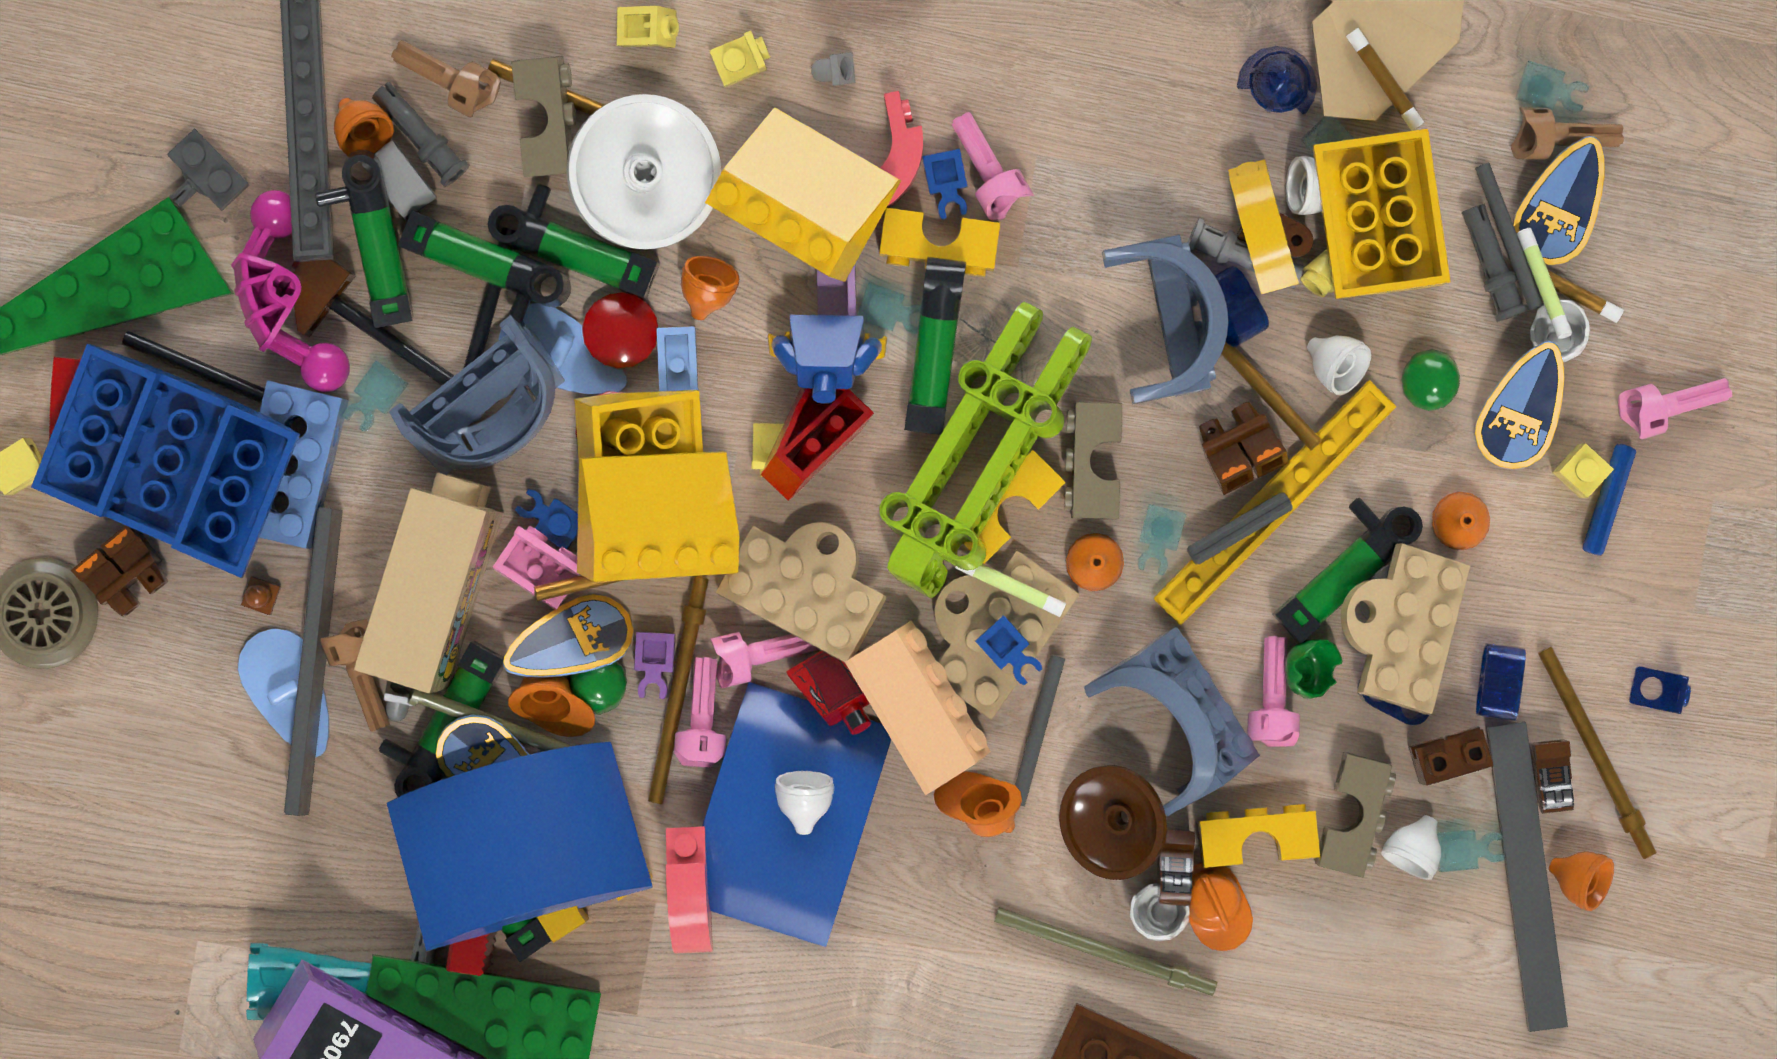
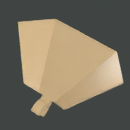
[1311,0,1464,121]

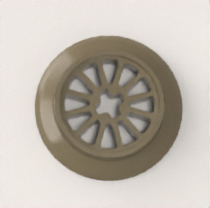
[0,558,98,669]

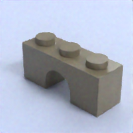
[511,56,576,177]
[1064,402,1122,519]
[1315,752,1396,878]

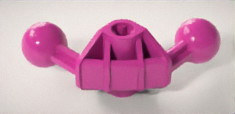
[231,190,350,392]

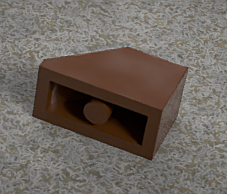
[291,259,356,337]

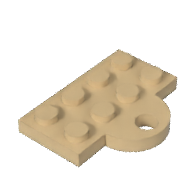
[716,522,887,663]
[1341,543,1470,714]
[934,550,1080,720]

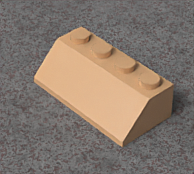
[845,620,991,795]

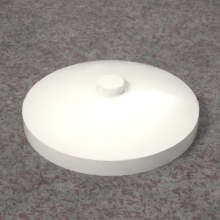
[567,94,721,250]

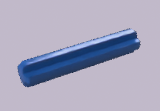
[1582,444,1636,556]

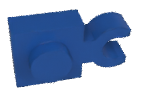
[922,149,968,220]
[515,489,578,550]
[975,615,1043,685]

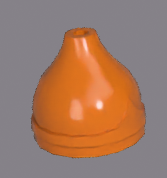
[334,98,394,157]
[681,256,740,320]
[1432,492,1490,550]
[1065,533,1124,591]
[1549,851,1614,911]

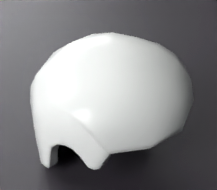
[1530,300,1590,362]
[1130,883,1190,942]

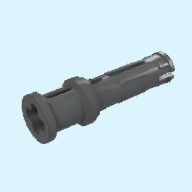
[372,82,470,187]
[1461,204,1529,322]

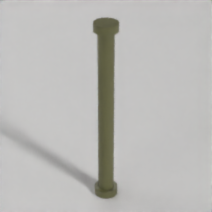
[407,688,581,751]

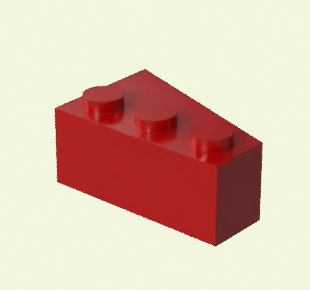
[760,388,874,501]

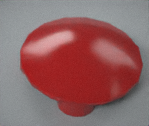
[582,292,658,370]

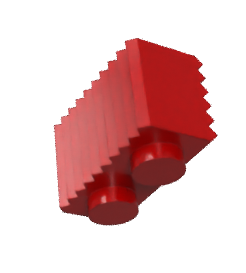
[446,932,497,976]

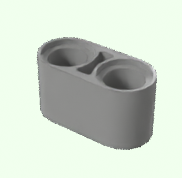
[362,140,437,221]

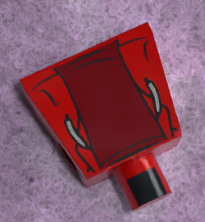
[786,650,871,735]

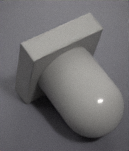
[811,52,856,86]
[383,681,413,722]

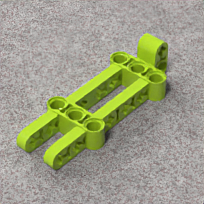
[879,301,1092,598]

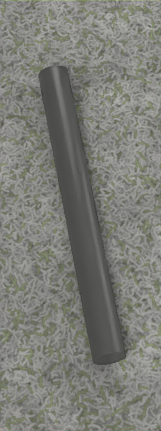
[1475,163,1544,311]
[1015,655,1065,807]

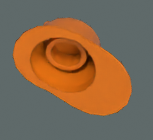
[508,676,595,737]
[934,771,1022,837]
[1189,863,1253,951]

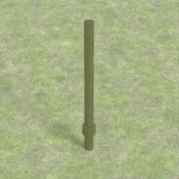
[994,907,1218,996]

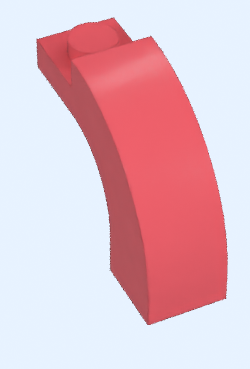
[880,91,923,208]
[666,826,713,953]

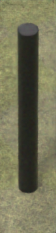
[463,227,516,369]
[329,296,454,385]
[122,331,265,403]

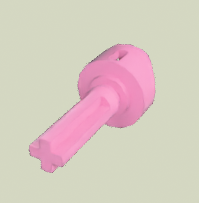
[951,112,1034,222]
[1618,378,1732,439]
[710,632,820,688]
[1247,636,1300,747]
[674,657,726,768]

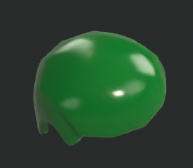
[1401,349,1460,411]
[1285,639,1343,699]
[569,661,627,715]

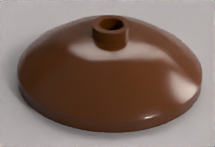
[1059,765,1167,880]

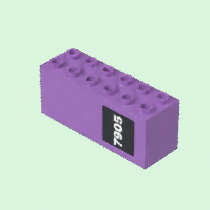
[253,959,484,1059]

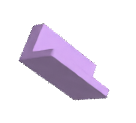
[817,265,857,316]

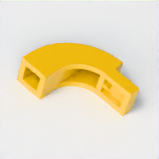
[1228,159,1299,295]

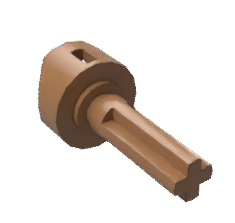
[391,40,501,117]
[1511,107,1624,160]
[320,619,390,731]

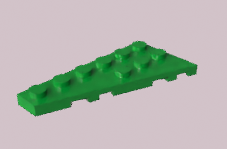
[0,197,234,355]
[365,954,601,1059]

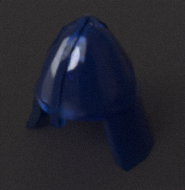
[1237,46,1317,115]

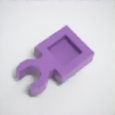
[634,632,676,699]

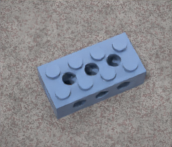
[259,380,349,549]

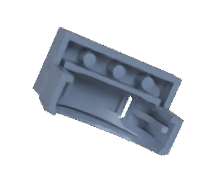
[1102,235,1228,405]
[389,315,565,475]
[1084,626,1260,816]

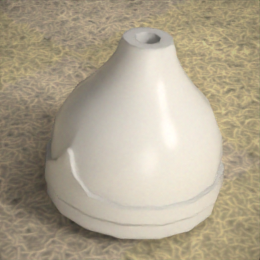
[1285,156,1322,215]
[1307,335,1371,395]
[775,771,834,835]
[1381,815,1441,880]

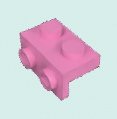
[493,526,580,610]

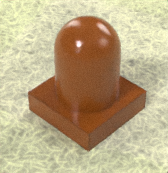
[241,576,281,615]

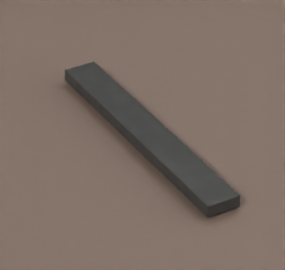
[280,0,334,262]
[284,507,343,816]
[1486,721,1568,1032]

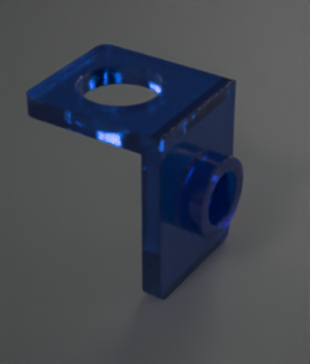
[1629,666,1691,714]

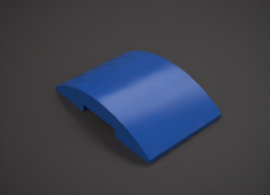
[31,344,300,578]
[702,682,891,947]
[387,742,653,951]

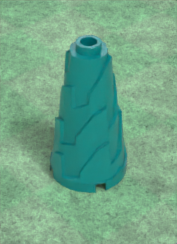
[246,943,382,1020]

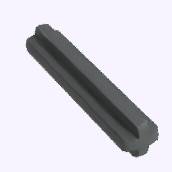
[1187,492,1293,564]

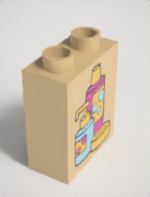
[354,472,504,694]

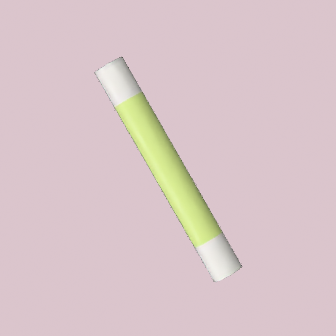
[1517,228,1572,339]
[955,554,1066,617]

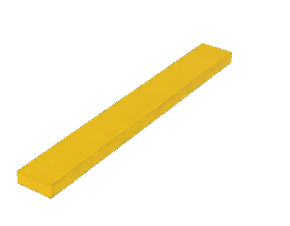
[1153,380,1397,626]

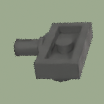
[167,128,249,211]

